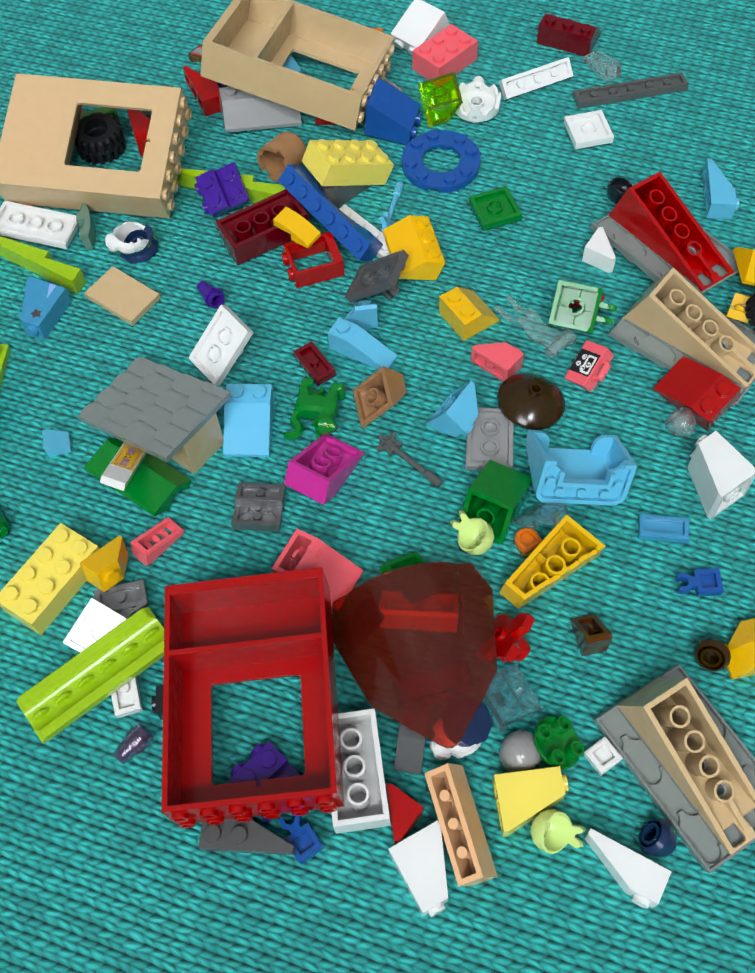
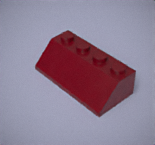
[215,189,309,265]

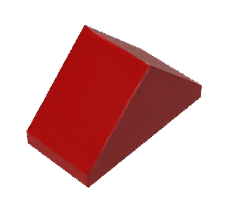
[386,784,424,845]

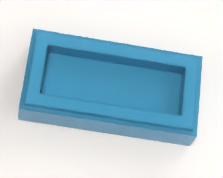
[638,513,690,544]

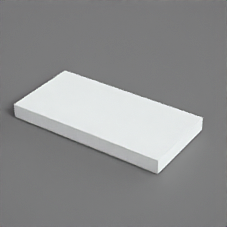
[0,201,80,249]

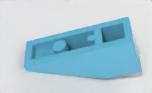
[703,158,739,219]
[328,317,397,370]

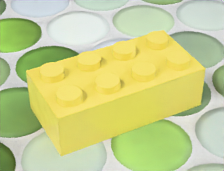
[302,139,394,186]
[0,523,99,635]

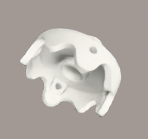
[453,76,501,123]

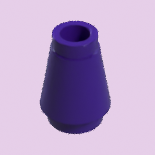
[197,281,225,308]

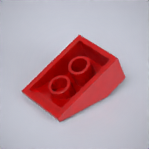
[653,356,741,431]

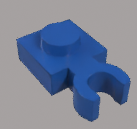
[675,568,724,597]
[279,816,325,865]

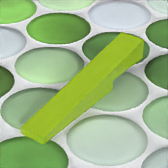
[177,168,286,203]
[0,236,86,294]

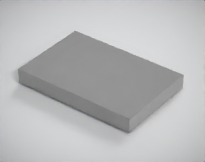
[465,407,514,471]

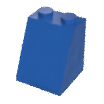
[365,78,423,145]

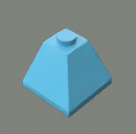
[426,381,479,437]

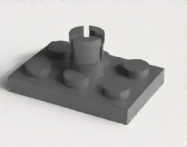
[345,249,409,303]

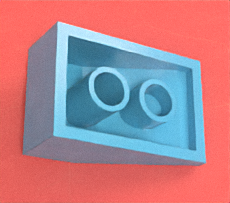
[223,384,275,457]

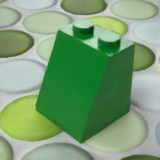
[459,460,532,545]

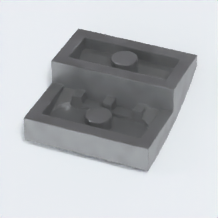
[231,482,286,532]

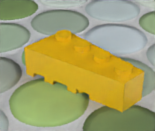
[500,514,606,609]

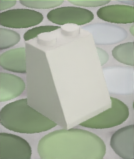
[391,0,450,55]
[687,431,755,520]

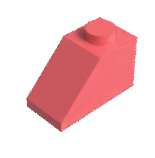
[471,342,524,382]

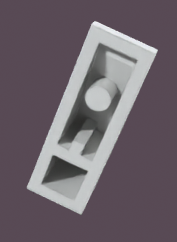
[585,828,672,909]

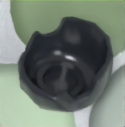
[607,177,632,204]

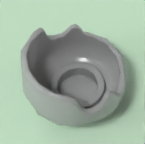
[498,730,541,772]

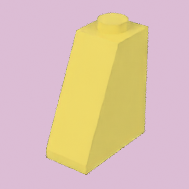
[492,766,569,837]

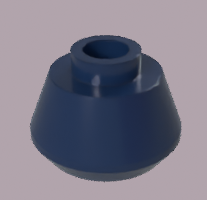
[639,818,677,857]

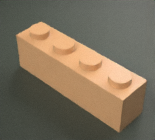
[424,763,498,887]

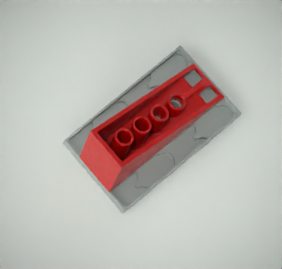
[590,172,739,295]

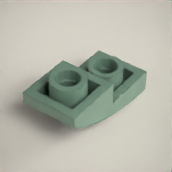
[76,204,96,250]

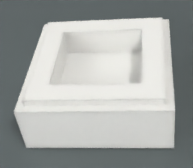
[583,737,623,776]

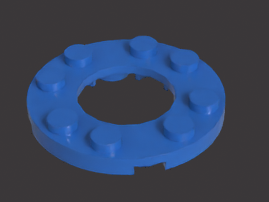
[402,130,481,193]

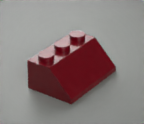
[537,13,601,57]

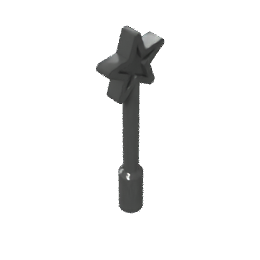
[376,432,443,488]

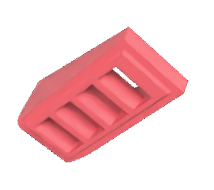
[130,517,184,566]

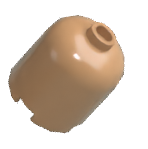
[257,132,306,182]

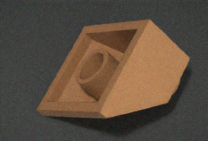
[353,366,407,428]

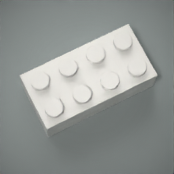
[332,708,391,834]

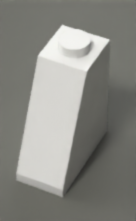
[388,820,448,917]

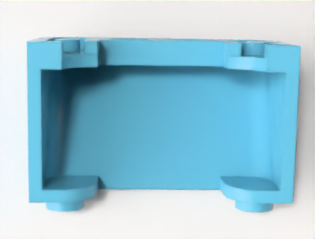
[526,430,637,506]

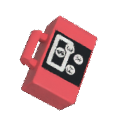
[564,340,614,392]

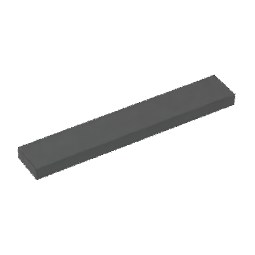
[573,72,689,109]

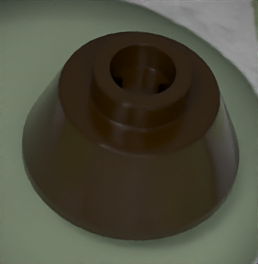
[694,637,731,671]

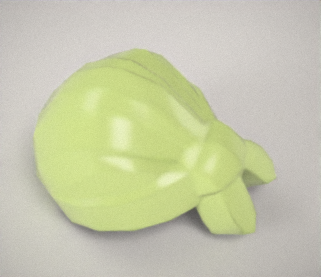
[450,511,494,555]
[531,809,586,854]

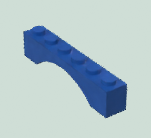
[278,164,383,261]

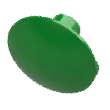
[534,716,584,769]

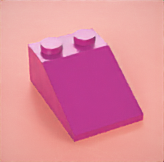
[284,434,364,505]

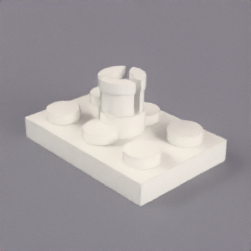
[189,305,254,386]

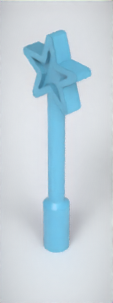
[379,181,404,232]

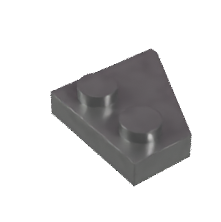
[94,579,149,619]

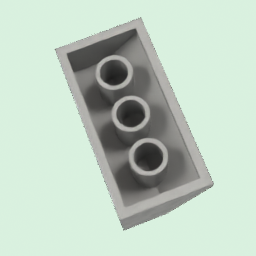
[219,86,301,133]

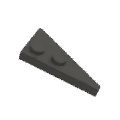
[198,819,296,855]

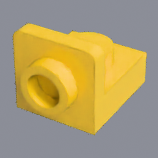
[726,293,750,324]

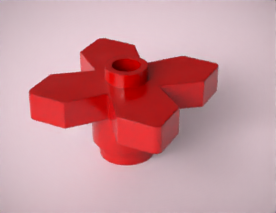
[476,612,535,663]

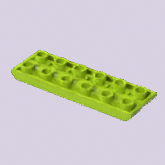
[16,607,164,744]

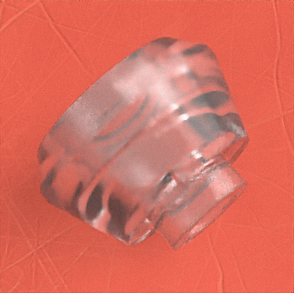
[665,407,696,437]

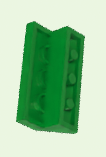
[84,438,191,516]

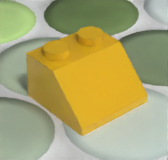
[439,287,499,341]

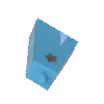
[20,276,72,339]

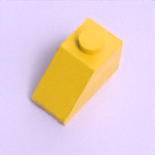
[80,535,129,592]

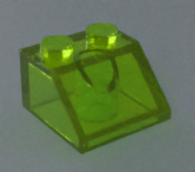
[418,72,463,128]

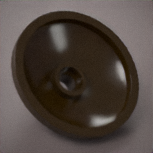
[497,373,565,430]

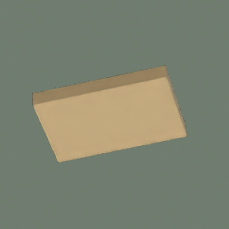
[84,266,161,326]

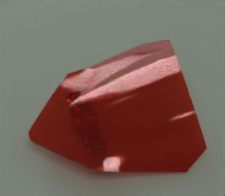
[332,562,497,748]

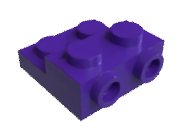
[194,162,251,218]
[229,741,301,824]

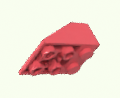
[271,529,363,613]

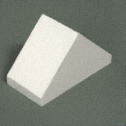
[582,227,616,273]

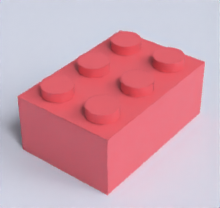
[412,24,478,87]

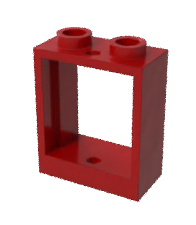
[281,232,345,289]

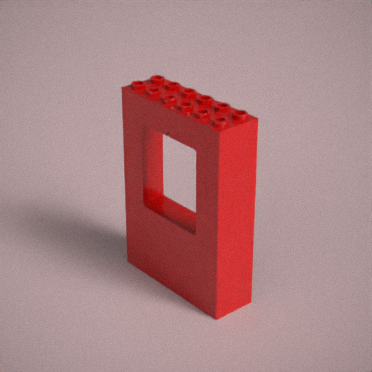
[161,567,345,828]

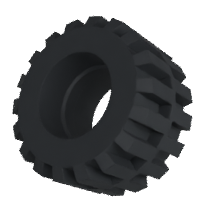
[75,112,126,165]

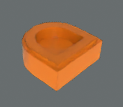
[514,528,543,557]

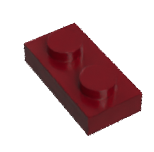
[293,341,336,386]

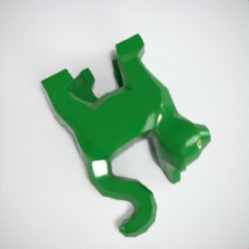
[283,378,346,440]

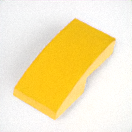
[273,207,321,248]

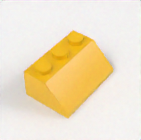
[382,215,445,280]

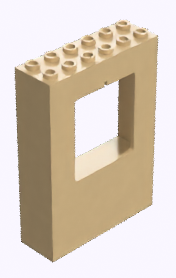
[200,0,395,131]
[0,73,192,219]

